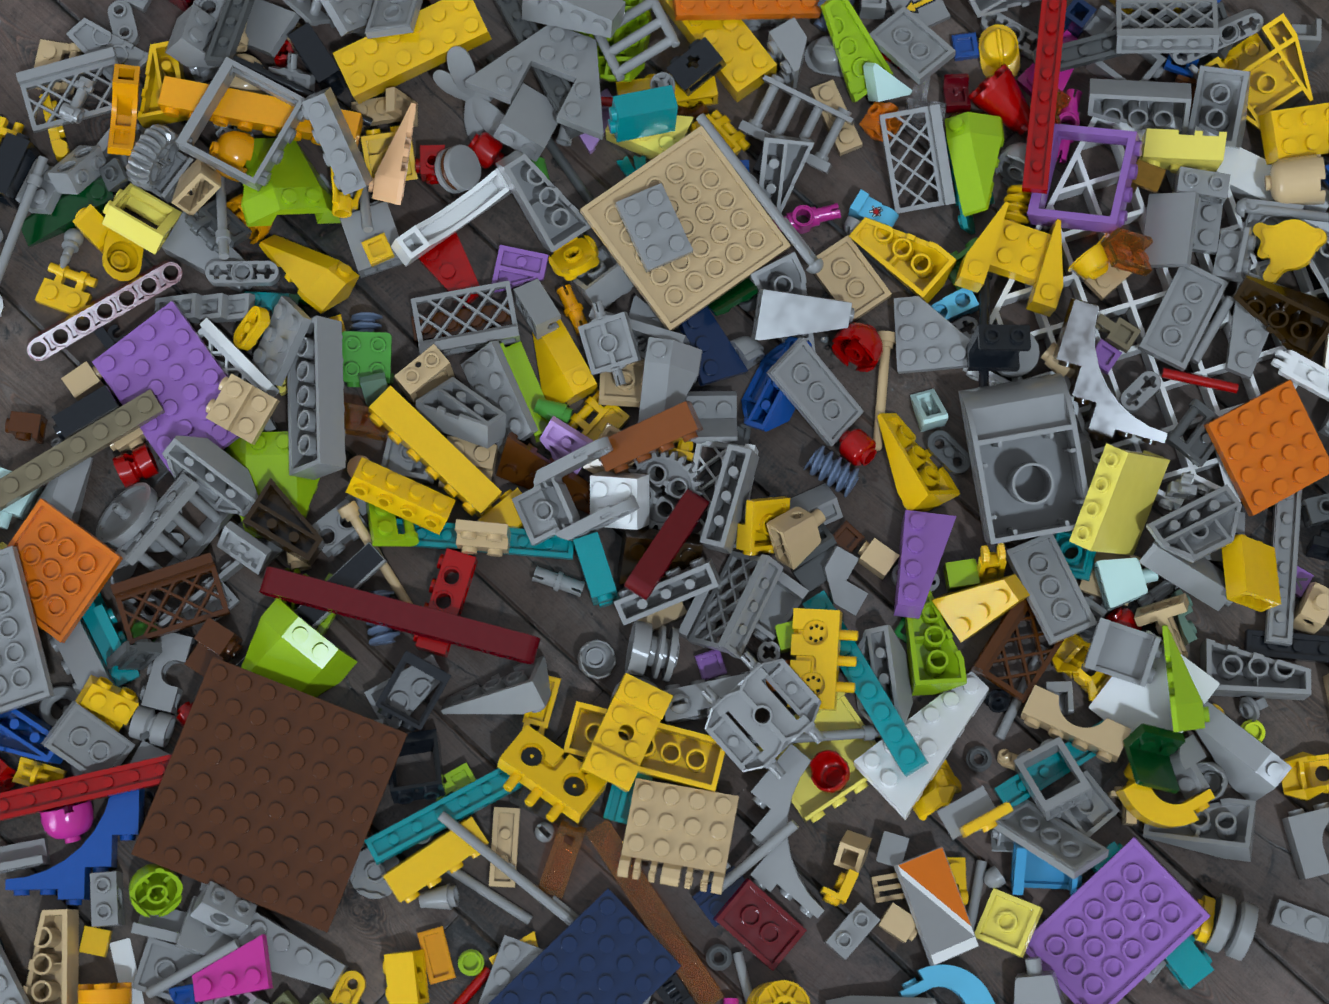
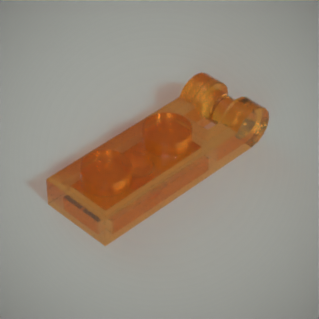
[538,820,587,899]

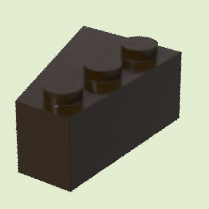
[243,478,325,566]
[617,528,703,584]

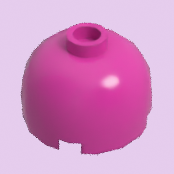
[39,801,94,844]

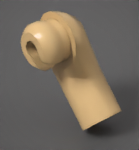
[997,748,1032,771]

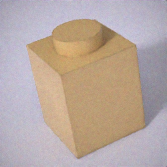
[61,361,104,401]
[858,538,900,580]
[834,830,872,873]
[877,903,918,943]

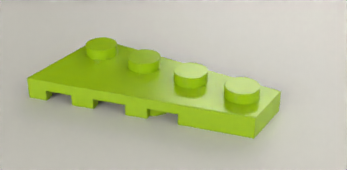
[820,0,893,102]

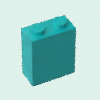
[608,85,678,142]
[573,532,617,608]

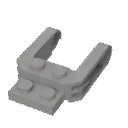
[512,437,639,545]

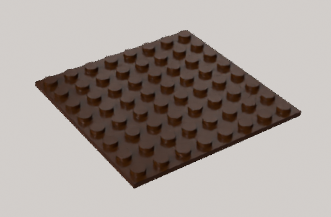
[131,657,408,932]

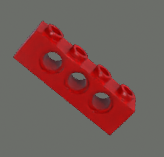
[413,548,478,658]

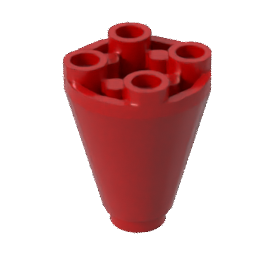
[967,64,1030,135]

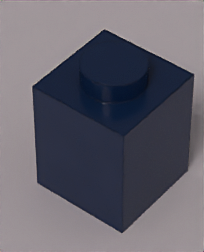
[1064,0,1097,39]

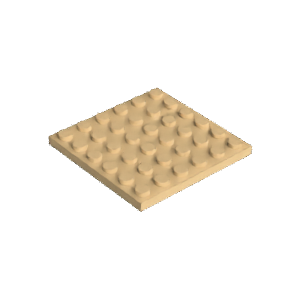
[580,125,791,331]

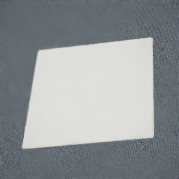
[1089,630,1220,735]

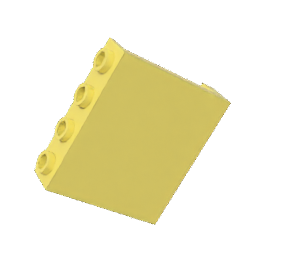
[1069,443,1170,555]
[756,692,877,823]

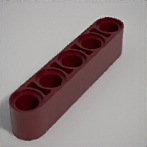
[624,489,710,600]

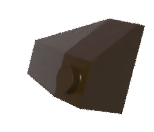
[1233,275,1329,360]

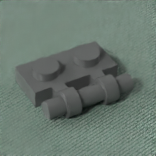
[185,199,252,254]

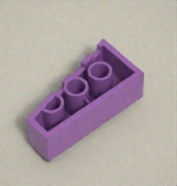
[894,510,956,619]

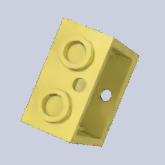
[102,183,182,254]

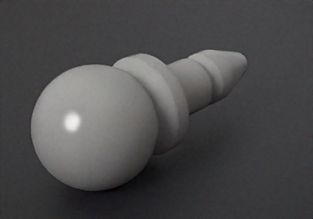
[60,228,84,269]

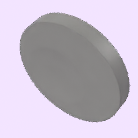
[96,482,158,549]

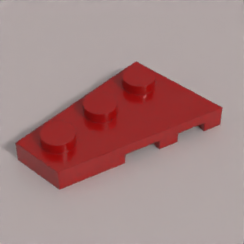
[418,232,480,309]

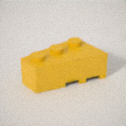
[932,574,1030,642]

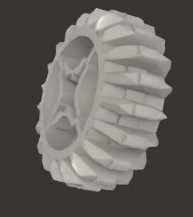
[126,124,179,191]

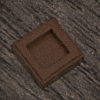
[833,521,865,553]

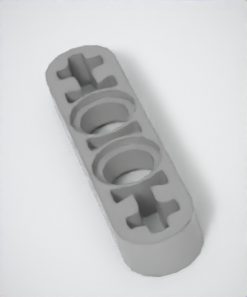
[1169,9,1264,65]

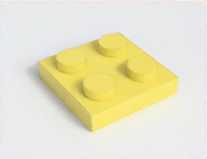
[974,888,1043,958]

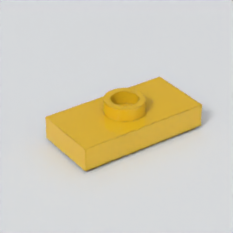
[959,802,1014,838]

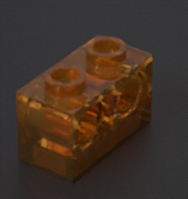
[344,402,389,442]

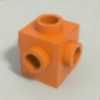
[859,102,904,142]

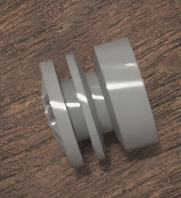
[625,620,680,681]

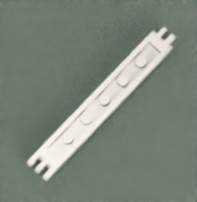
[1271,349,1329,402]

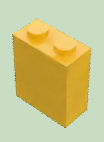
[1221,534,1281,612]

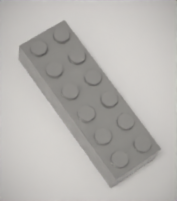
[287,316,346,480]

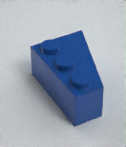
[0,707,64,764]

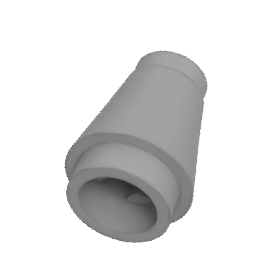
[419,884,459,910]

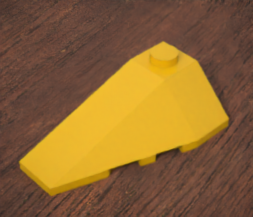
[849,217,957,304]
[259,234,359,314]
[532,319,598,406]
[877,413,961,512]

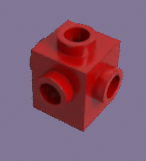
[415,145,445,184]

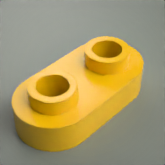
[233,306,270,351]
[1192,895,1216,943]
[329,971,366,1004]

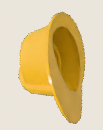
[979,24,1020,78]
[102,229,144,281]
[1067,233,1109,280]

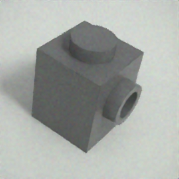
[1301,493,1329,528]

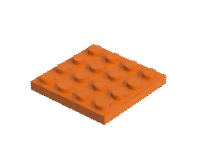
[1204,380,1329,516]
[6,498,123,643]

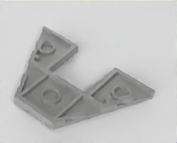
[465,25,603,140]

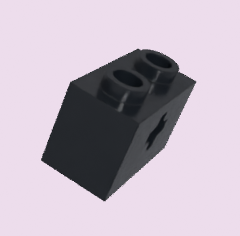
[666,37,726,96]

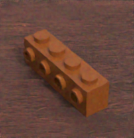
[600,401,703,474]

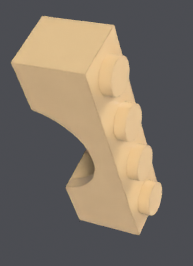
[1021,685,1131,763]

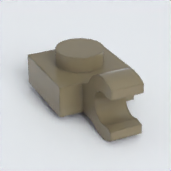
[1095,314,1141,353]

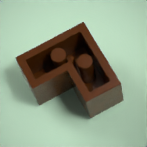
[184,617,243,677]

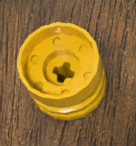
[746,980,810,1004]

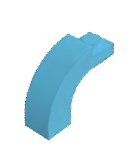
[898,965,995,1004]

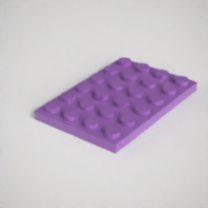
[92,301,240,474]
[1026,836,1210,1004]

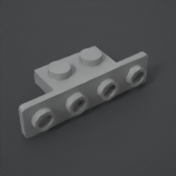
[157,560,244,632]

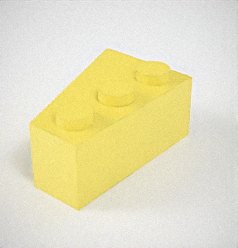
[605,115,694,160]
[1139,128,1227,174]

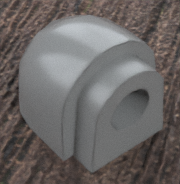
[730,336,765,369]

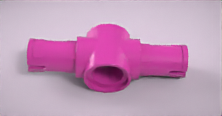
[1056,89,1083,163]
[772,203,841,234]

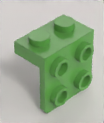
[342,331,394,387]

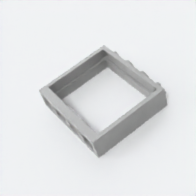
[175,57,306,192]

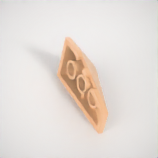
[368,102,417,205]

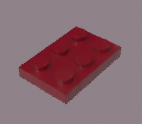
[713,878,807,971]

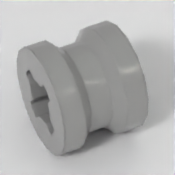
[650,72,675,94]

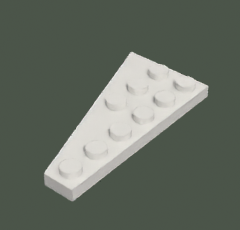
[854,672,989,820]

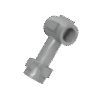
[59,76,95,124]

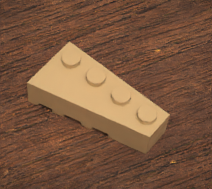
[23,909,79,1004]

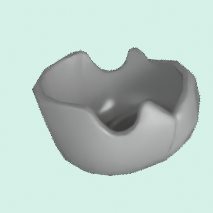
[577,639,616,679]
[1196,761,1228,801]

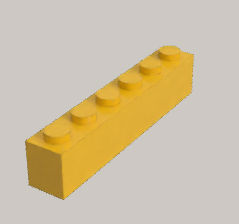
[368,385,502,517]

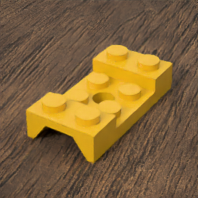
[579,673,673,792]

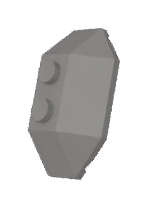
[162,435,258,517]
[1146,485,1242,563]
[856,625,913,729]

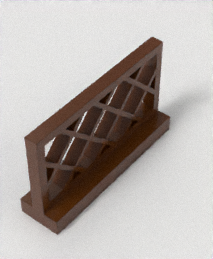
[110,553,230,645]
[970,598,1064,703]

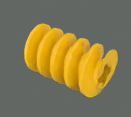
[1002,184,1032,224]

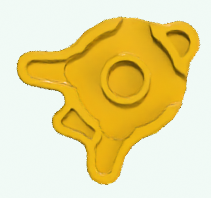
[1253,219,1328,284]

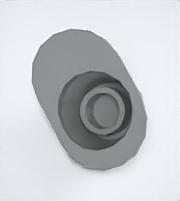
[805,36,844,77]

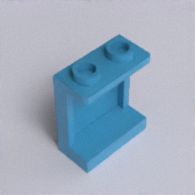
[1010,842,1082,896]

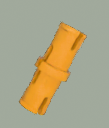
[556,284,588,336]

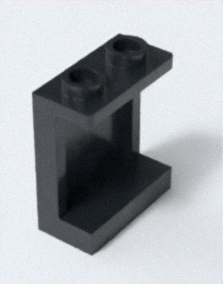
[966,324,1031,372]

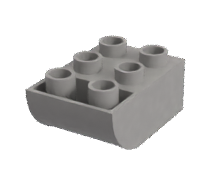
[958,373,1088,544]

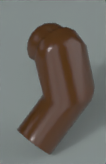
[677,102,710,122]

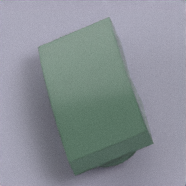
[359,372,388,415]
[1171,589,1198,646]

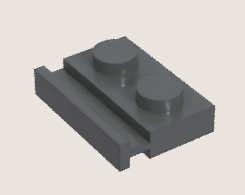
[106,639,162,670]

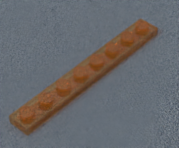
[586,819,724,1004]

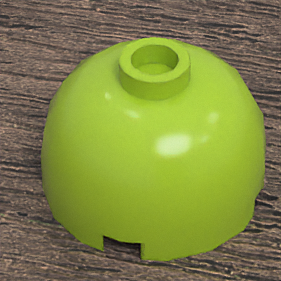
[129,863,183,917]

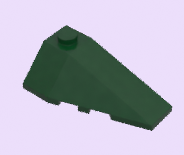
[21,175,115,248]

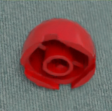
[832,323,883,372]

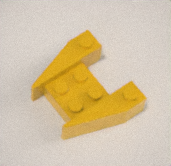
[1198,13,1313,131]
[954,202,1063,317]

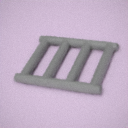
[594,0,680,82]

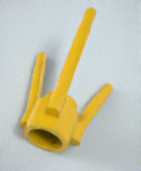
[331,168,369,218]

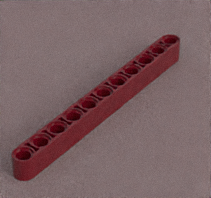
[259,567,541,665]

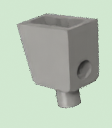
[1014,957,1065,1004]

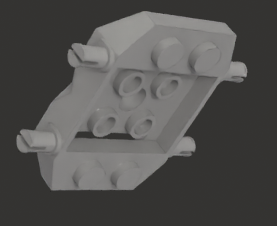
[701,651,825,780]

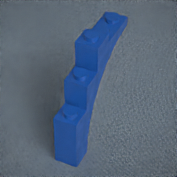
[5,788,145,905]

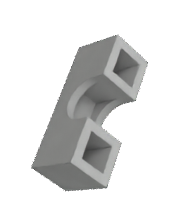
[140,633,197,715]

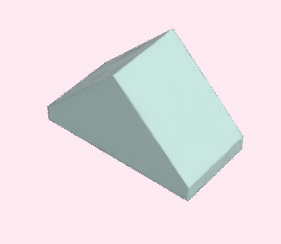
[863,62,913,102]
[910,389,948,432]

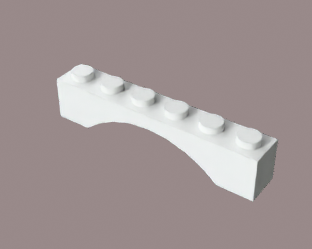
[391,168,512,267]

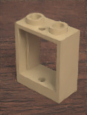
[394,344,455,408]

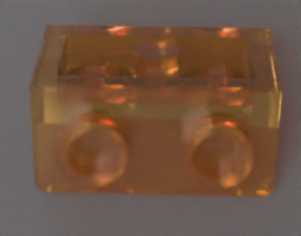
[1101,228,1153,276]

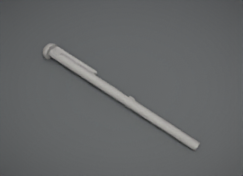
[696,113,824,274]
[1235,198,1329,222]
[437,811,579,926]

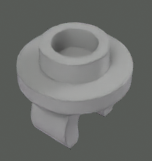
[1239,696,1268,721]

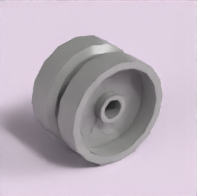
[1202,893,1259,961]

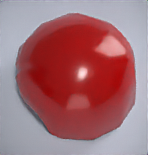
[810,750,850,793]

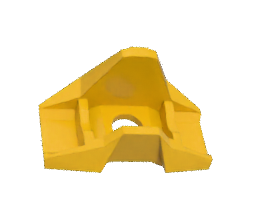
[1051,634,1112,702]
[1281,752,1329,801]
[912,759,962,821]

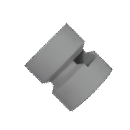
[129,705,176,748]

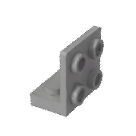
[686,391,738,444]
[217,521,284,575]

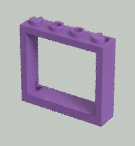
[1027,123,1143,234]

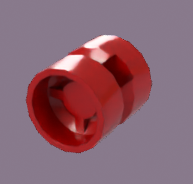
[112,444,159,488]

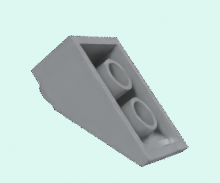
[1187,65,1251,149]

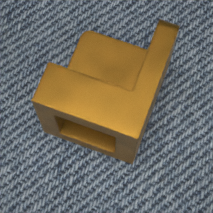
[1131,159,1166,193]

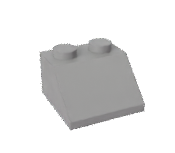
[570,245,634,309]

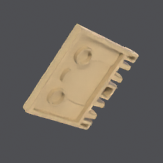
[617,778,739,895]

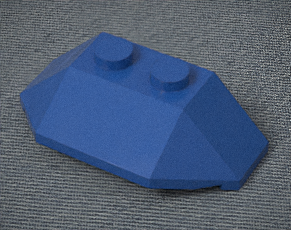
[741,336,812,432]

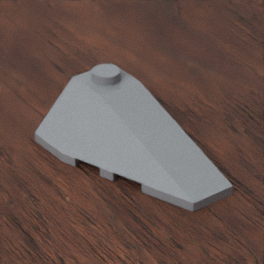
[748,251,816,352]

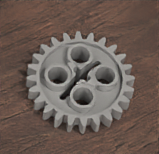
[628,451,705,530]

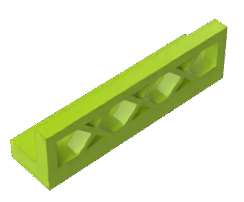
[500,341,549,443]

